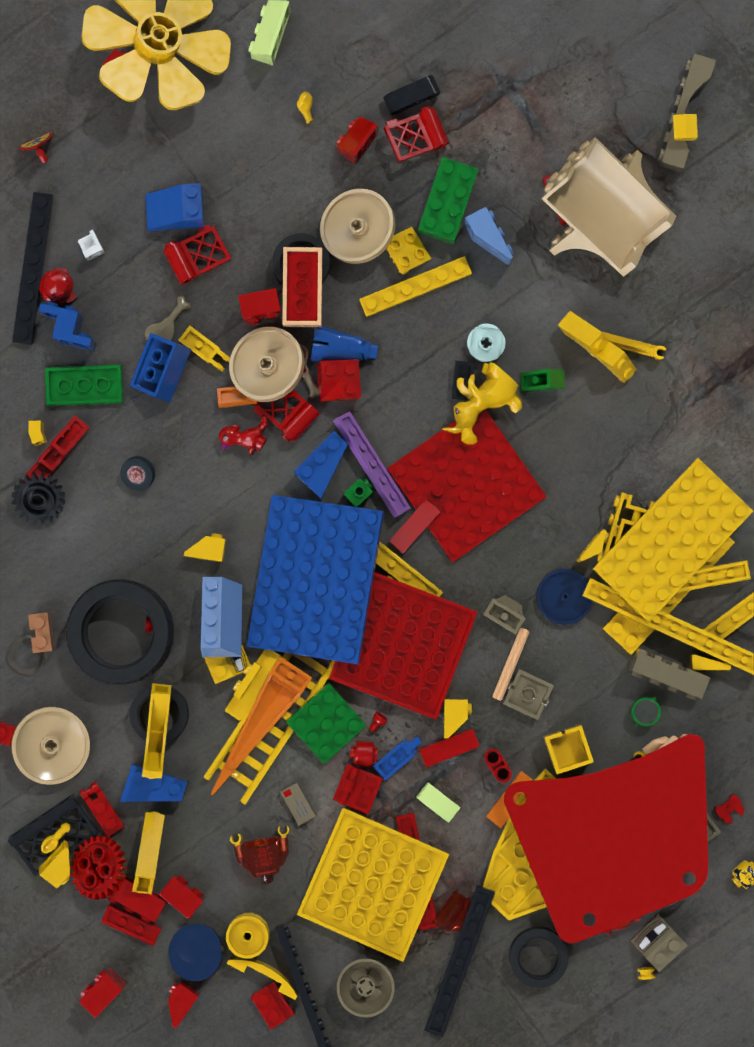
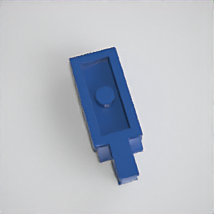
[373,736,422,781]

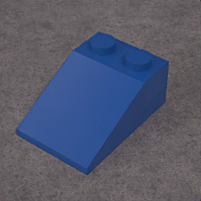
[145,183,205,231]

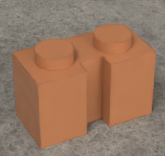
[28,612,55,653]

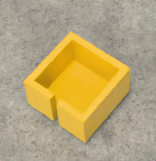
[543,724,594,774]

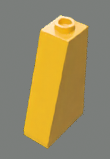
[132,812,165,895]

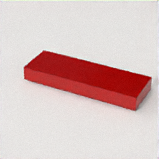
[389,498,441,554]
[419,728,480,768]
[101,904,162,946]

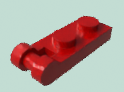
[79,781,125,837]

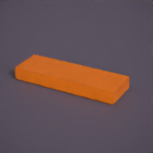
[486,771,532,828]

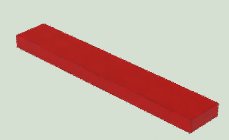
[395,812,438,931]

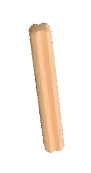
[493,628,529,701]

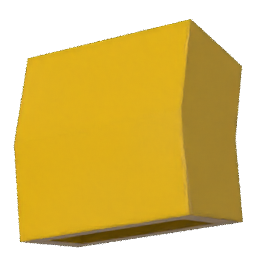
[673,114,698,141]
[28,421,47,446]

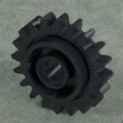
[11,472,65,524]

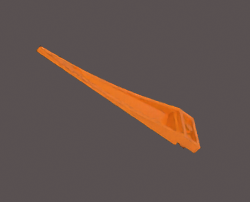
[211,656,312,796]

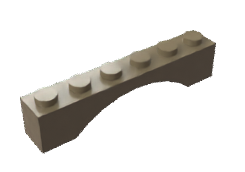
[658,54,716,172]

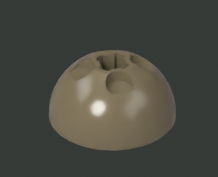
[337,958,395,1017]

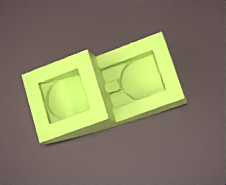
[416,782,460,823]

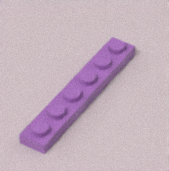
[333,411,410,518]

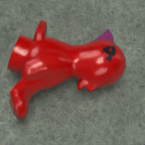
[218,416,268,455]

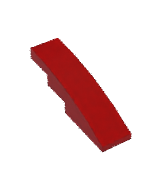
[25,416,90,478]

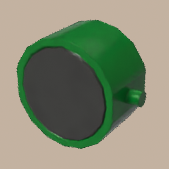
[630,697,661,727]

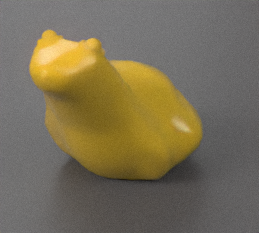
[297,92,313,124]

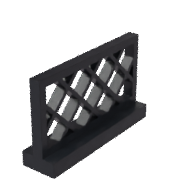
[8,794,99,876]

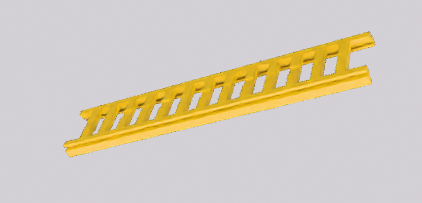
[204,575,393,805]

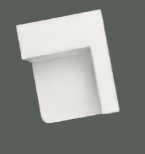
[78,230,105,261]

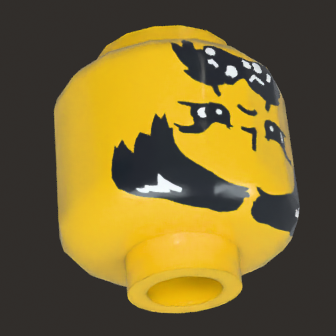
[732,860,754,889]

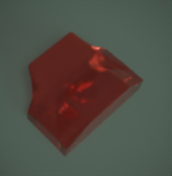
[433,890,471,932]

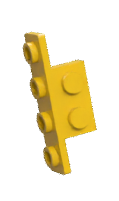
[225,649,282,721]

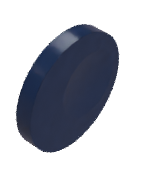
[536,569,592,625]
[169,924,224,981]

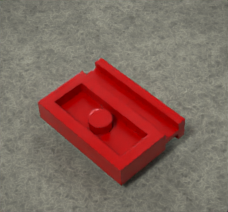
[250,981,295,1029]

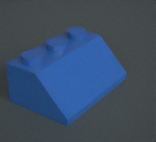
[130,333,191,402]

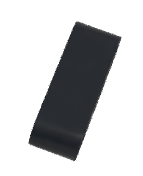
[383,75,441,115]

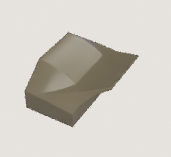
[483,595,526,635]

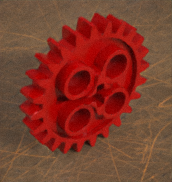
[70,836,127,900]

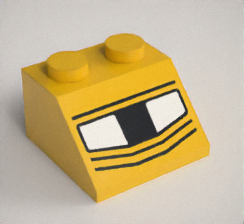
[204,645,250,684]

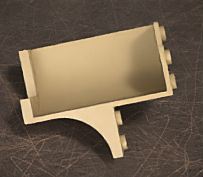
[541,137,676,277]

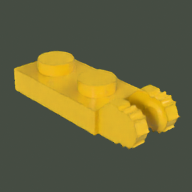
[178,325,230,372]

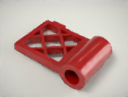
[383,106,450,163]
[163,224,231,285]
[253,390,320,443]

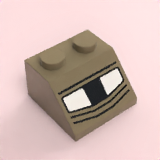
[630,914,688,972]

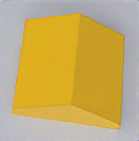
[576,529,606,563]

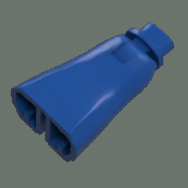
[310,326,378,362]

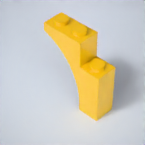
[558,311,636,384]

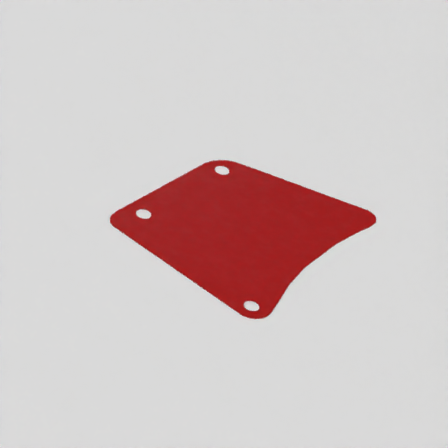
[504,734,708,943]

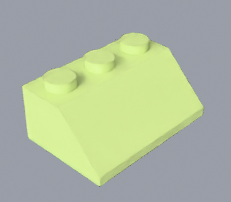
[249,0,291,65]

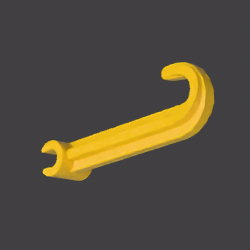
[588,332,666,360]

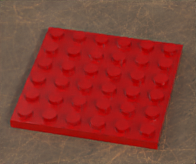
[387,409,547,563]
[328,572,478,720]

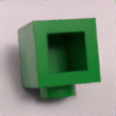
[343,478,373,507]

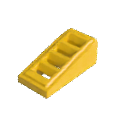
[690,655,731,670]

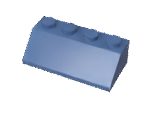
[201,577,243,657]

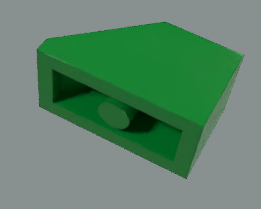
[520,369,565,392]

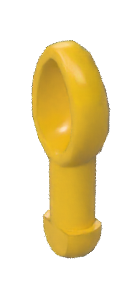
[41,823,71,853]

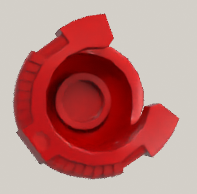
[39,268,77,306]

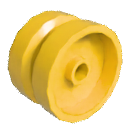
[226,912,270,958]

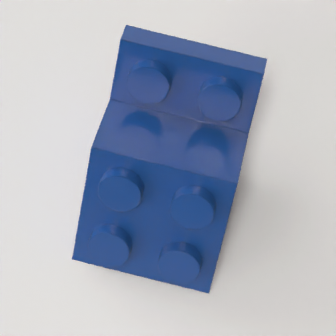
[39,301,96,351]

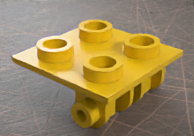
[386,227,431,275]

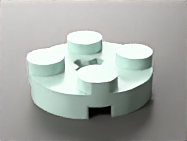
[467,324,506,363]

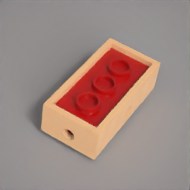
[282,247,323,327]

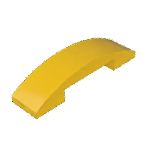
[227,957,298,1000]

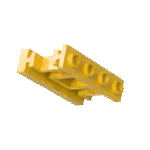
[597,492,655,562]

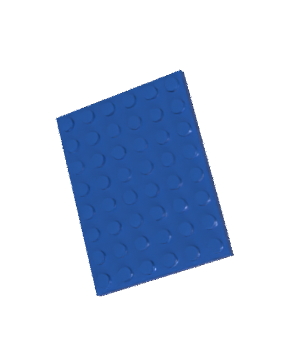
[247,495,384,665]

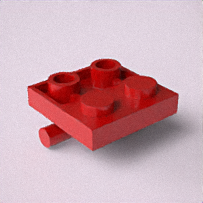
[333,763,383,814]

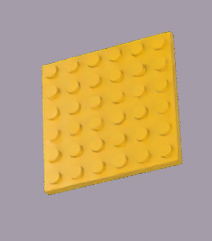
[297,807,449,962]

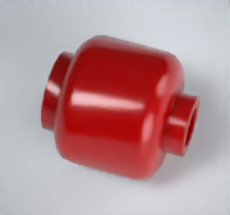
[350,740,378,767]

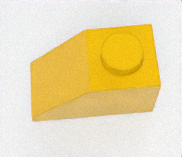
[184,533,227,562]
[444,699,472,738]
[39,840,70,888]

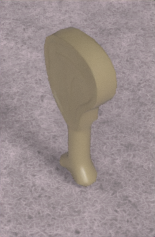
[145,296,191,341]

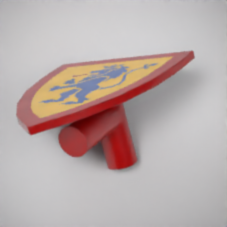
[18,131,54,163]

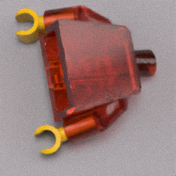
[230,826,289,884]

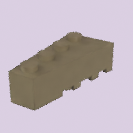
[628,648,710,701]

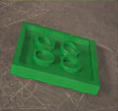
[285,683,367,764]

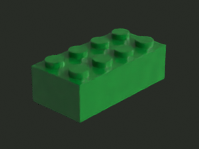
[418,157,478,245]

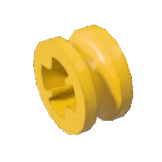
[638,967,656,980]

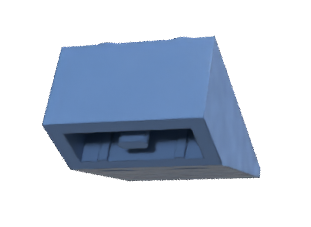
[464,207,514,265]

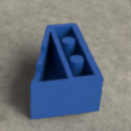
[294,431,348,500]
[120,763,189,802]

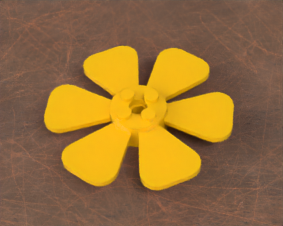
[81,0,231,110]

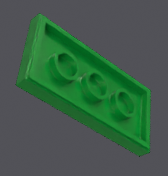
[45,364,123,406]

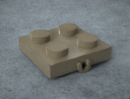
[503,669,554,720]

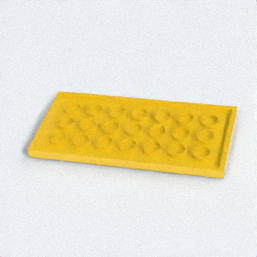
[592,458,753,622]

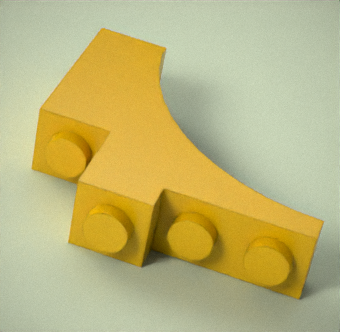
[142,683,172,779]

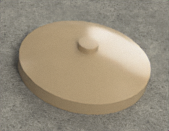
[320,189,395,264]
[229,327,305,402]
[11,707,90,785]

